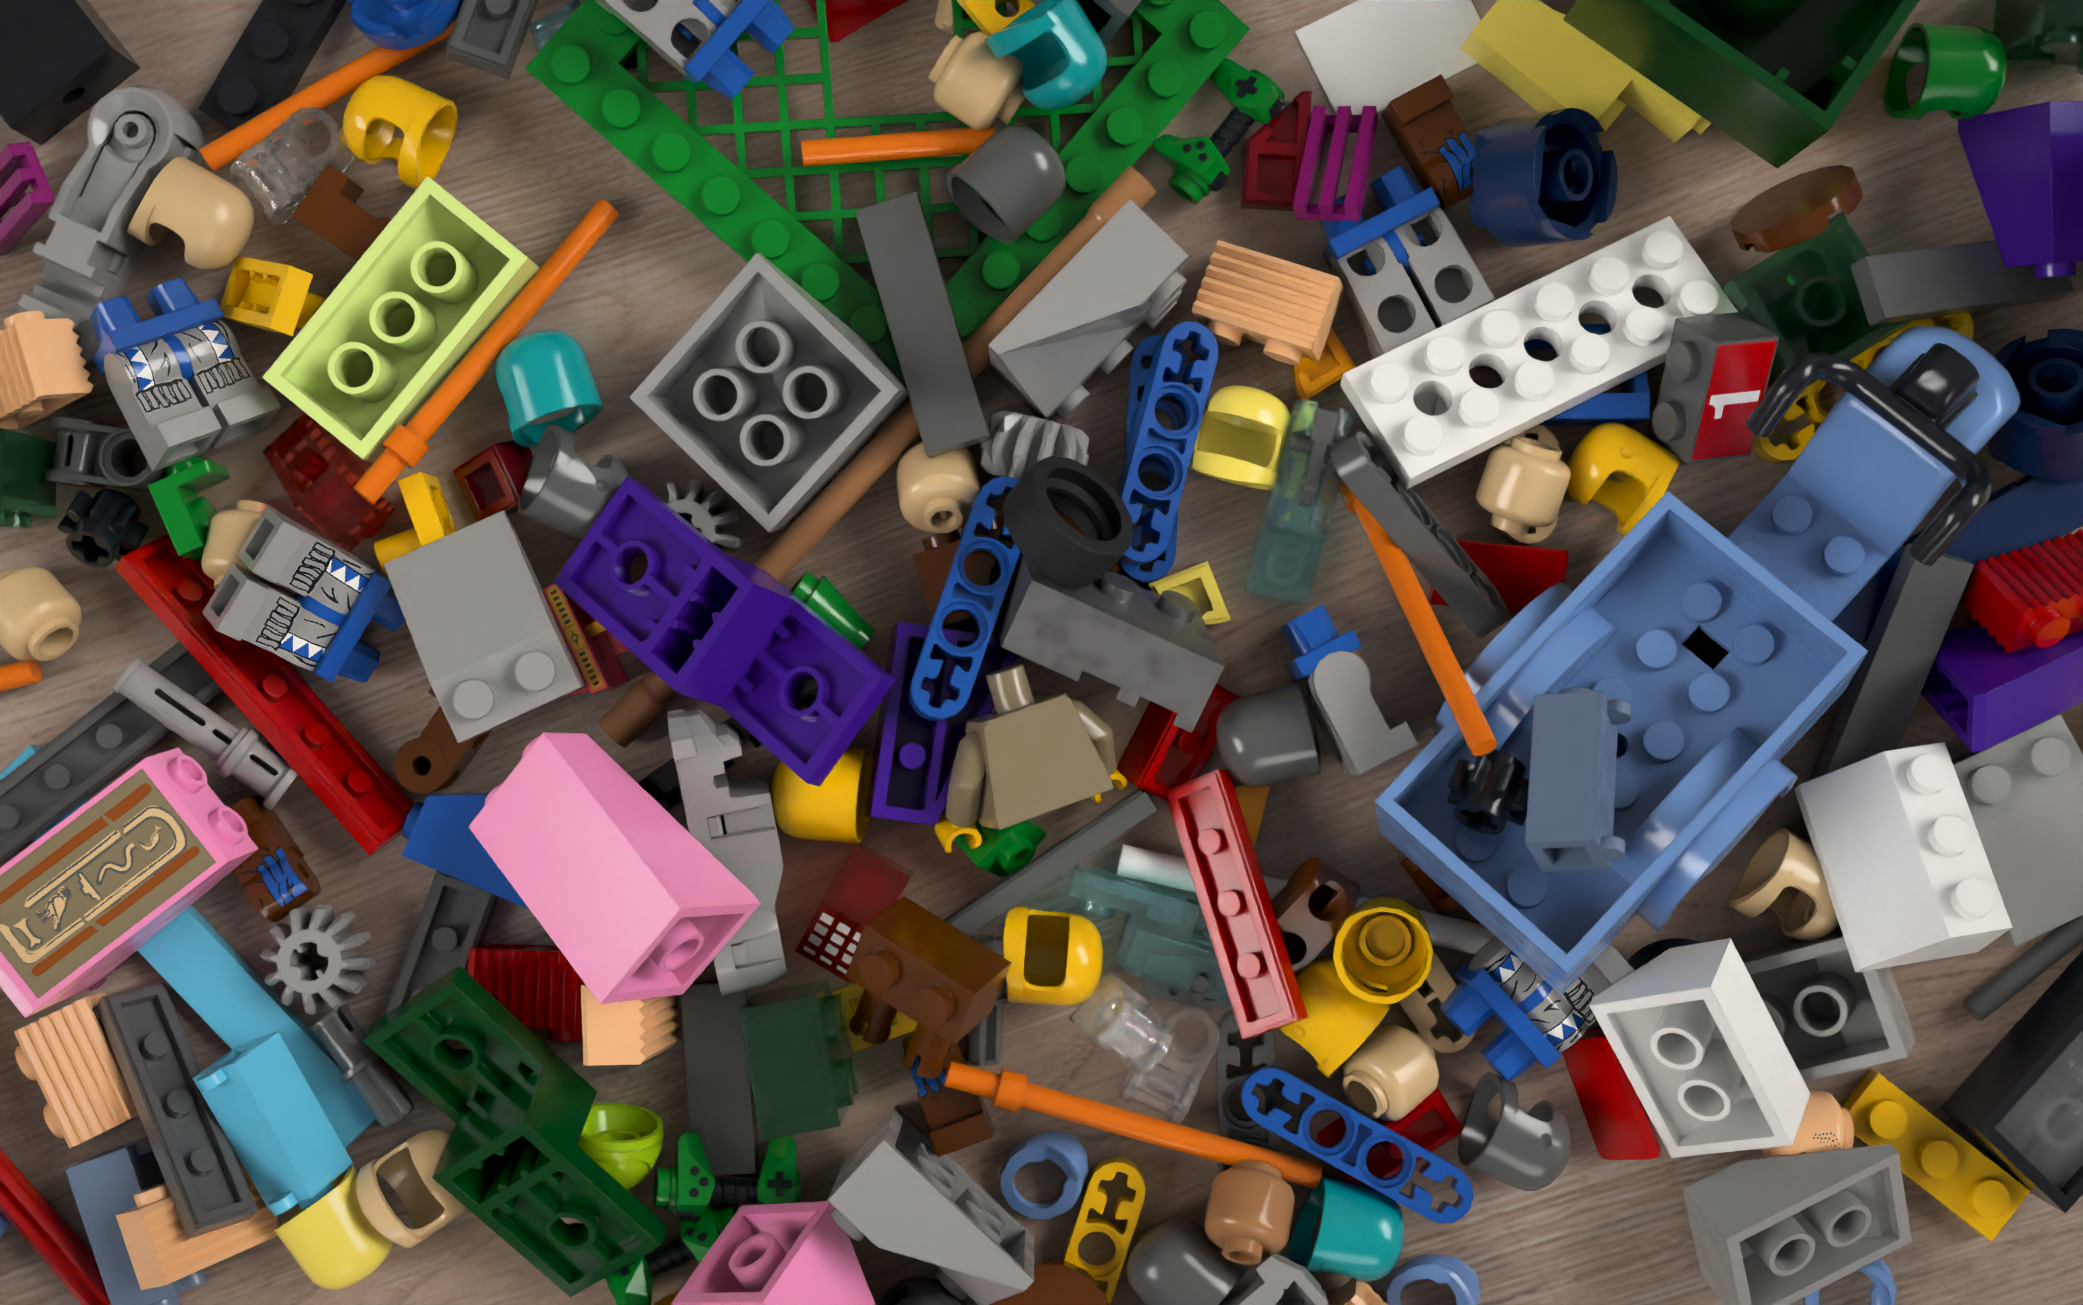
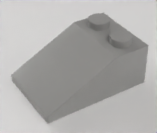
[384,510,587,743]
[1952,714,2083,947]
[1741,927,1916,1082]
[1682,1144,1912,1305]

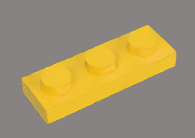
[1841,1069,2030,1241]

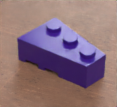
[865,622,1020,825]

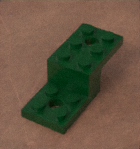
[363,966,668,1297]

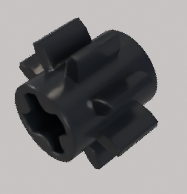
[58,489,149,567]
[1447,750,1529,835]

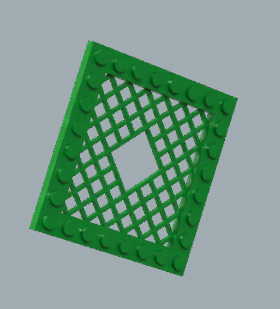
[525,0,1250,402]

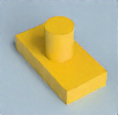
[219,256,326,336]
[374,472,457,577]

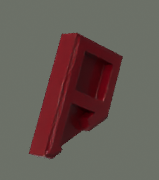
[1240,91,1312,211]

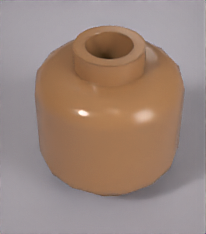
[1204,1160,1295,1265]

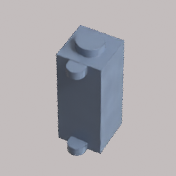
[1525,687,1631,872]
[65,1137,207,1305]

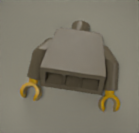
[934,664,1127,853]

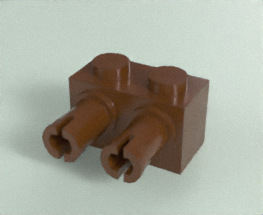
[845,896,1012,1079]

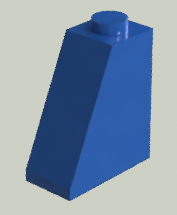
[402,792,530,910]

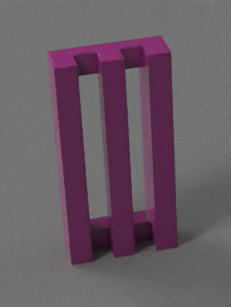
[1293,106,1379,221]
[0,142,55,256]

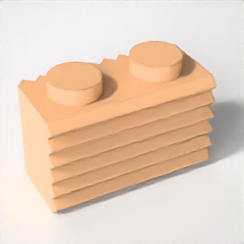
[1192,240,1345,365]
[0,311,94,433]
[581,984,680,1066]
[14,992,139,1148]
[116,1165,279,1290]

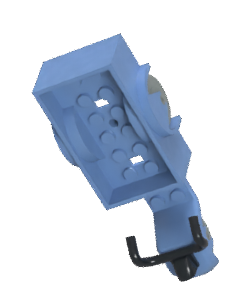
[1374,326,2021,996]

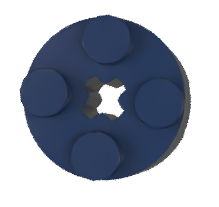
[1469,108,1618,247]
[1988,328,2083,485]

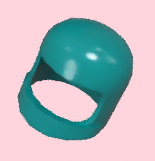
[985,0,1108,110]
[495,330,604,447]
[1288,1175,1405,1282]

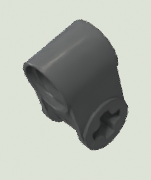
[44,417,168,492]

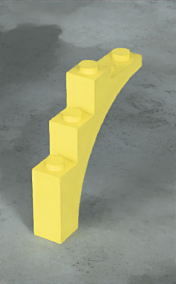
[1461,0,1711,143]

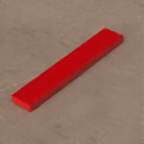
[115,533,414,856]

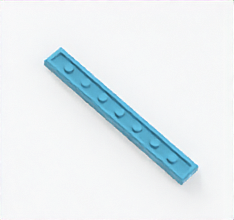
[0,745,377,1149]

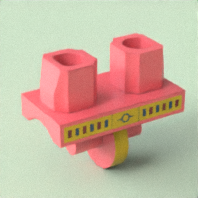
[542,583,630,697]

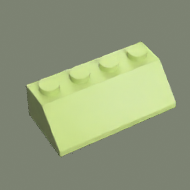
[262,176,540,463]

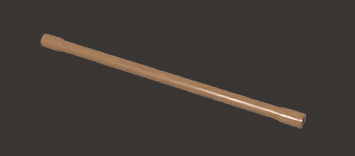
[598,166,1156,748]

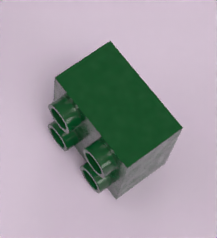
[1563,0,1920,169]

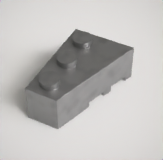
[995,552,1224,733]

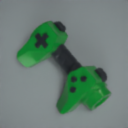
[1153,58,1286,205]
[653,1132,801,1221]
[605,1204,738,1305]

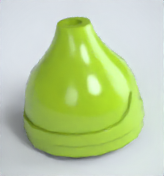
[577,1102,664,1192]

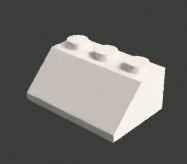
[1794,742,2013,973]
[1589,938,1810,1158]

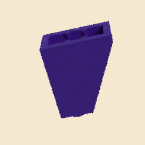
[1958,101,2083,279]
[1921,625,2083,752]

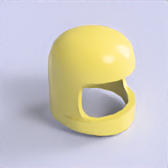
[1189,385,1292,491]
[274,1164,393,1290]

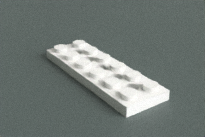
[1340,216,1738,489]

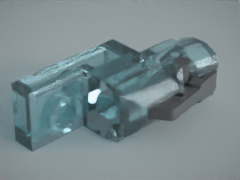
[1244,400,1358,606]
[1069,863,1232,1009]

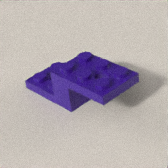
[553,477,896,787]

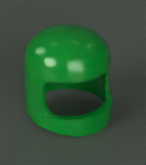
[1883,23,2007,120]

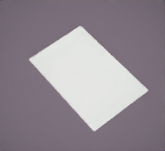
[1295,0,1481,115]

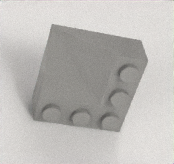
[988,199,1189,421]
[629,253,909,532]
[827,1106,1035,1305]

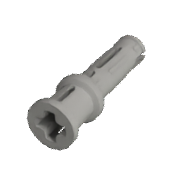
[112,657,298,810]

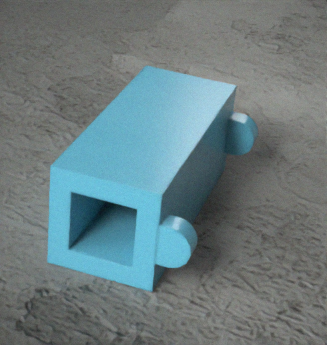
[193,1031,354,1216]

